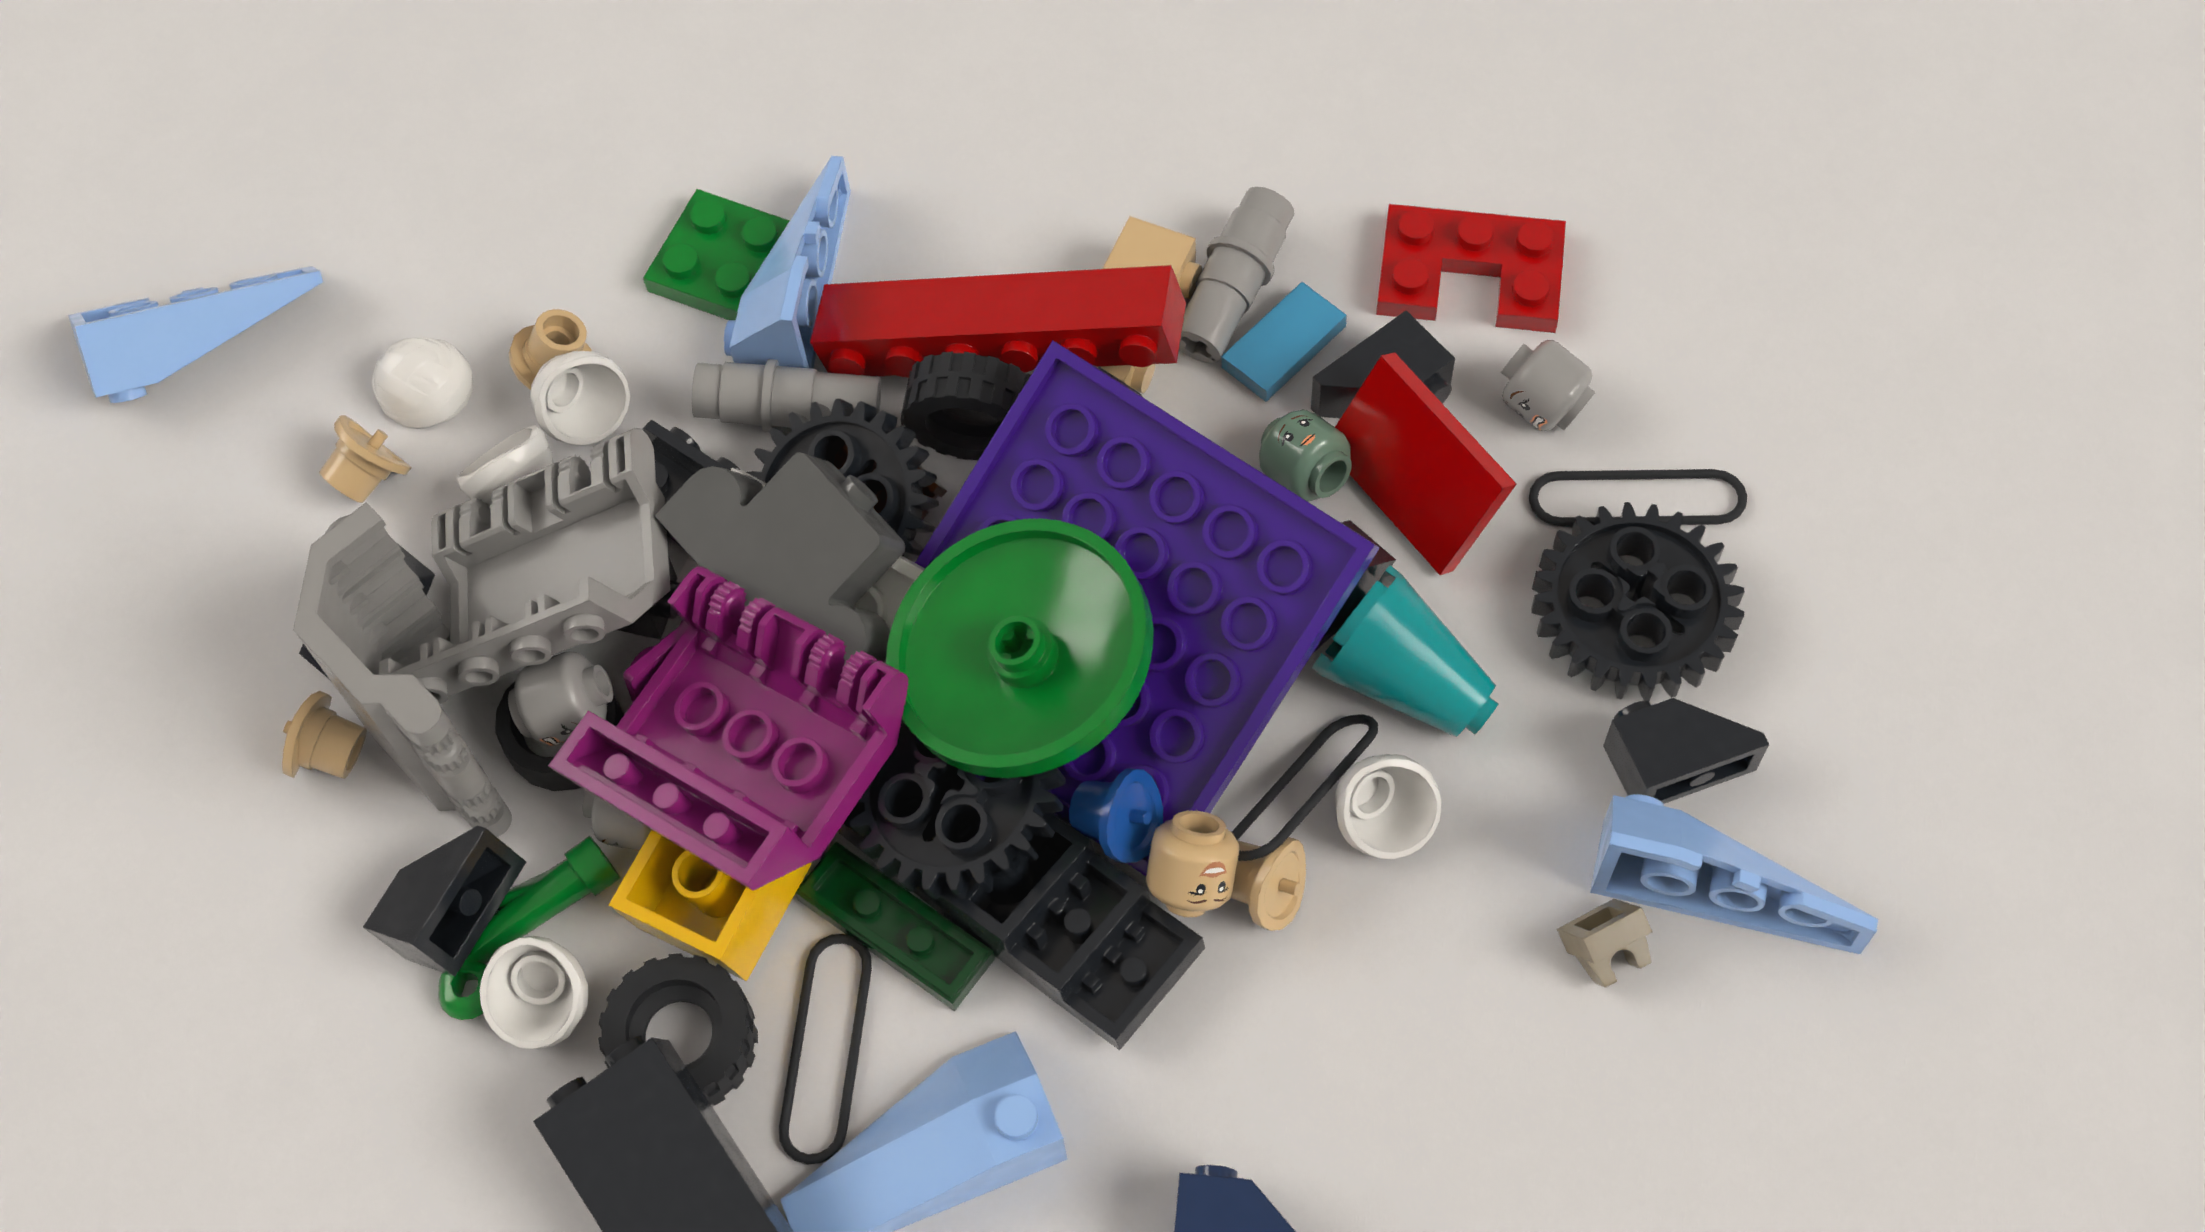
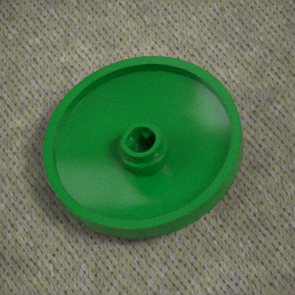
[886,519,1153,778]

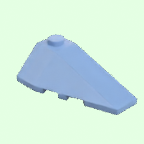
[724,156,851,369]
[68,266,323,403]
[1590,794,1878,954]
[780,1031,1067,1232]

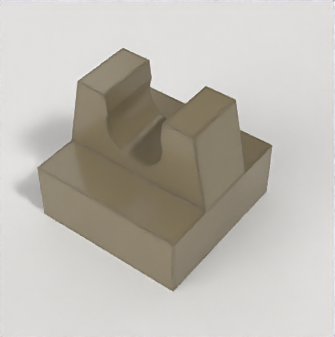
[1557,899,1653,988]

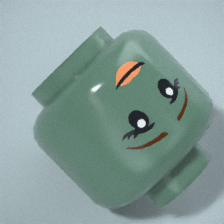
[1259,409,1351,502]

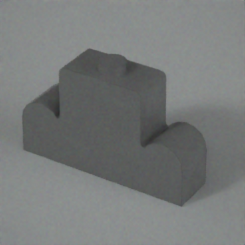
[655,452,905,666]

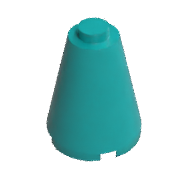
[1311,565,1499,737]

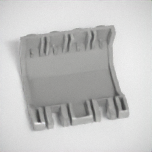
[379,428,671,704]
[293,502,512,837]

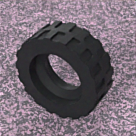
[900,352,1031,460]
[598,953,758,1106]

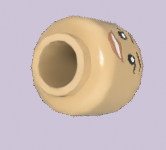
[1146,811,1240,917]

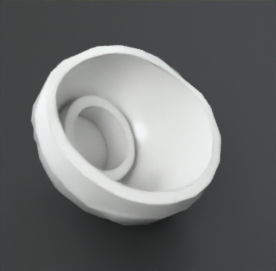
[372,337,473,428]
[530,351,630,445]
[456,425,554,507]
[1335,754,1441,859]
[480,936,588,1049]

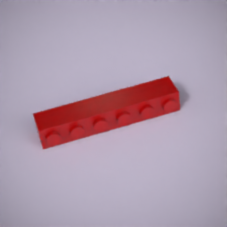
[810,265,1186,377]

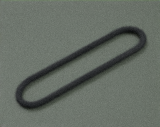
[1529,469,1747,527]
[1232,714,1378,861]
[779,934,872,1165]

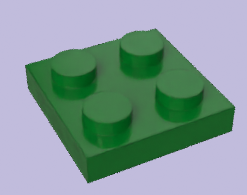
[643,189,790,320]

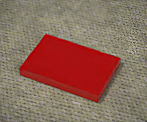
[1335,353,1517,576]

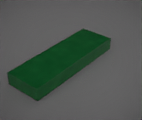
[795,842,995,1011]

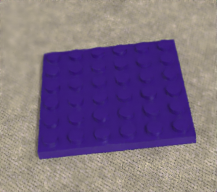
[915,341,1380,877]

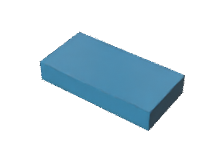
[1221,282,1347,402]

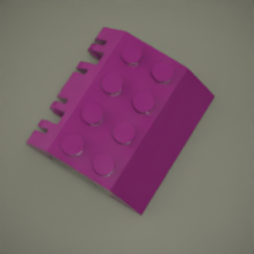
[548,566,909,891]

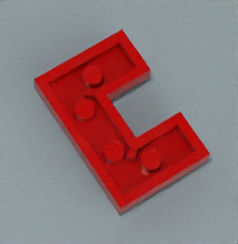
[1376,204,1566,333]

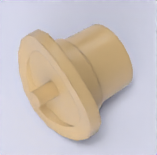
[509,309,592,390]
[319,415,412,503]
[282,691,367,779]
[1230,837,1306,931]

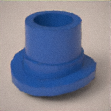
[1069,768,1163,863]

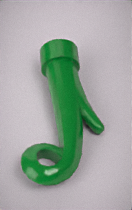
[438,835,621,1020]

